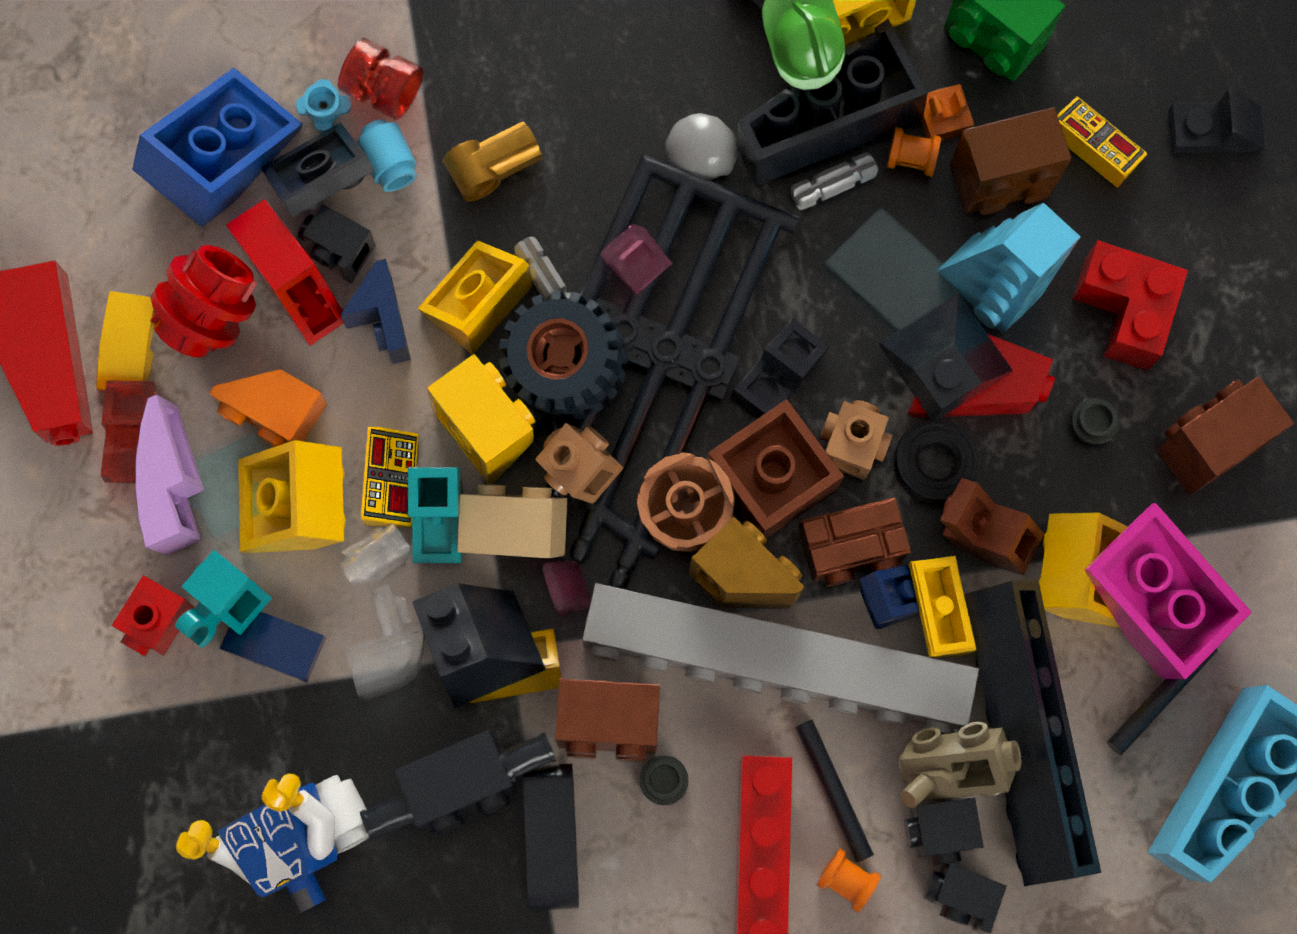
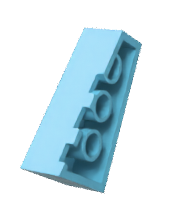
[1147,685,1297,883]

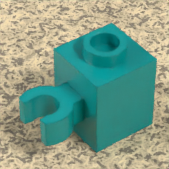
[175,550,272,648]

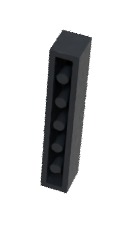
[964,581,1102,887]

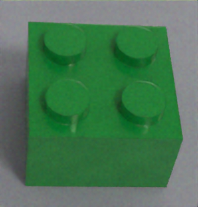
[944,0,1066,82]

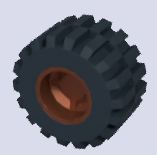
[499,291,627,421]

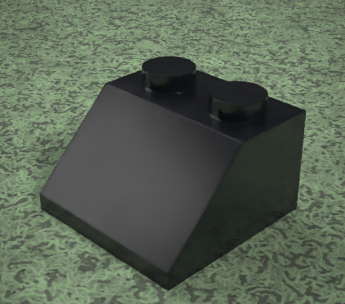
[412,583,546,708]

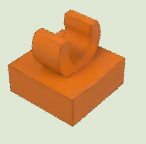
[921,84,975,140]

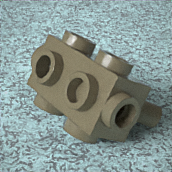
[898,722,1021,808]

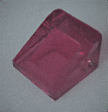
[600,224,672,294]
[542,561,591,617]

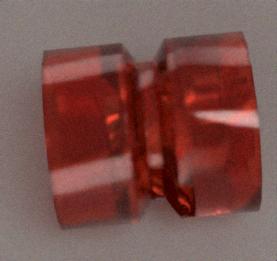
[337,37,424,120]

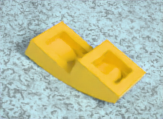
[96,291,155,398]

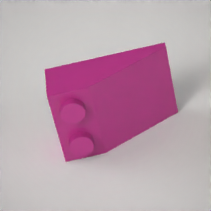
[1084,503,1252,680]

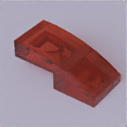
[100,380,156,483]

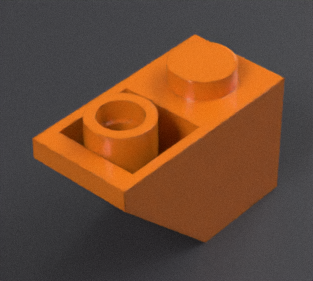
[209,369,327,447]

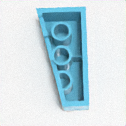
[936,203,1080,334]

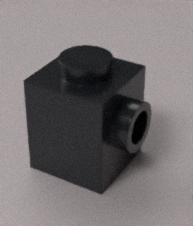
[904,797,984,866]

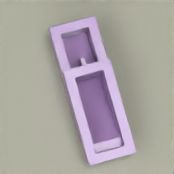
[135,395,204,556]

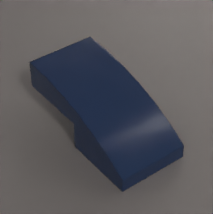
[219,612,326,683]

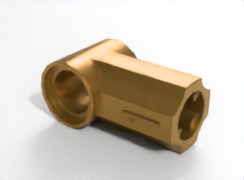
[443,121,542,202]

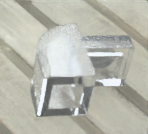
[345,585,428,700]

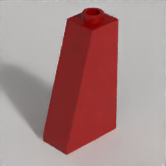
[0,260,93,446]

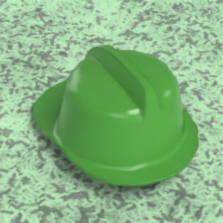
[762,0,845,90]

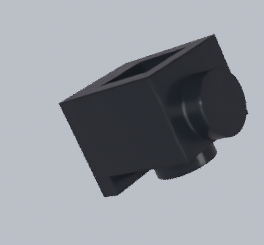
[298,204,376,284]
[923,863,1007,934]

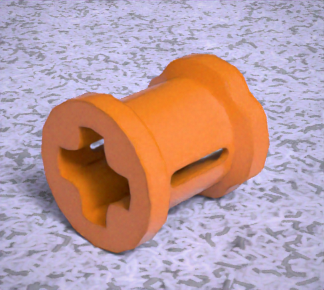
[887,127,941,177]
[816,848,882,913]

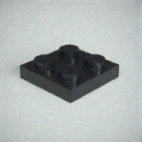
[261,122,375,217]

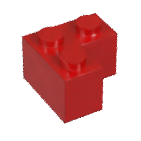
[1072,240,1188,371]

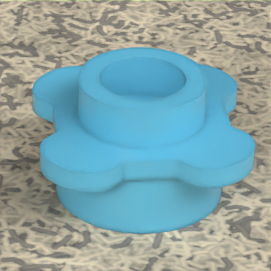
[296,79,351,132]

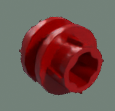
[150,245,257,358]

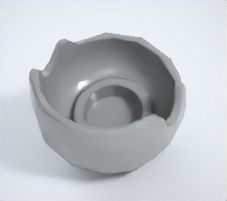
[665,113,739,181]

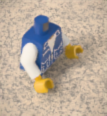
[176,774,338,913]

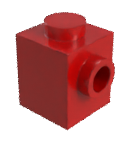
[111,575,194,657]

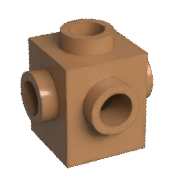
[819,400,892,480]
[535,423,623,504]

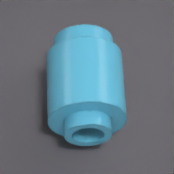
[357,119,417,192]

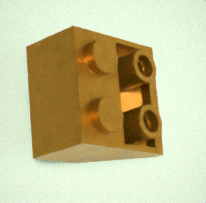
[689,517,805,608]

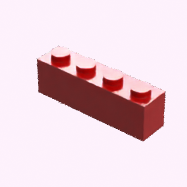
[734,755,793,934]

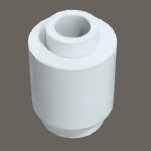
[315,775,369,853]

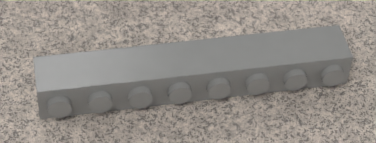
[582,583,979,735]

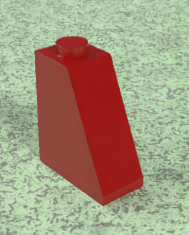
[226,199,344,346]
[907,334,1055,418]

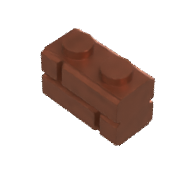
[798,497,910,587]

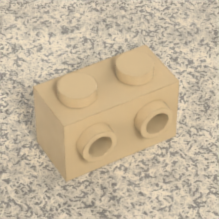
[457,484,567,558]

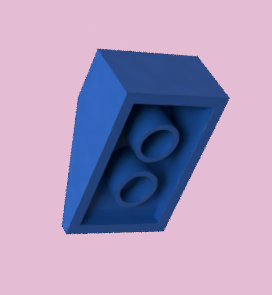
[132,68,303,227]

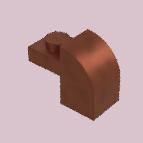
[940,478,1044,576]

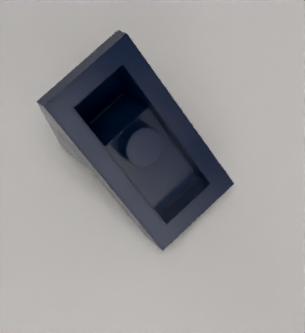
[341,259,411,364]
[860,564,920,629]

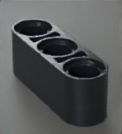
[523,763,579,911]

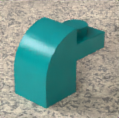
[408,467,463,563]

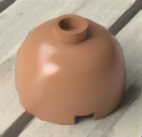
[637,453,735,553]

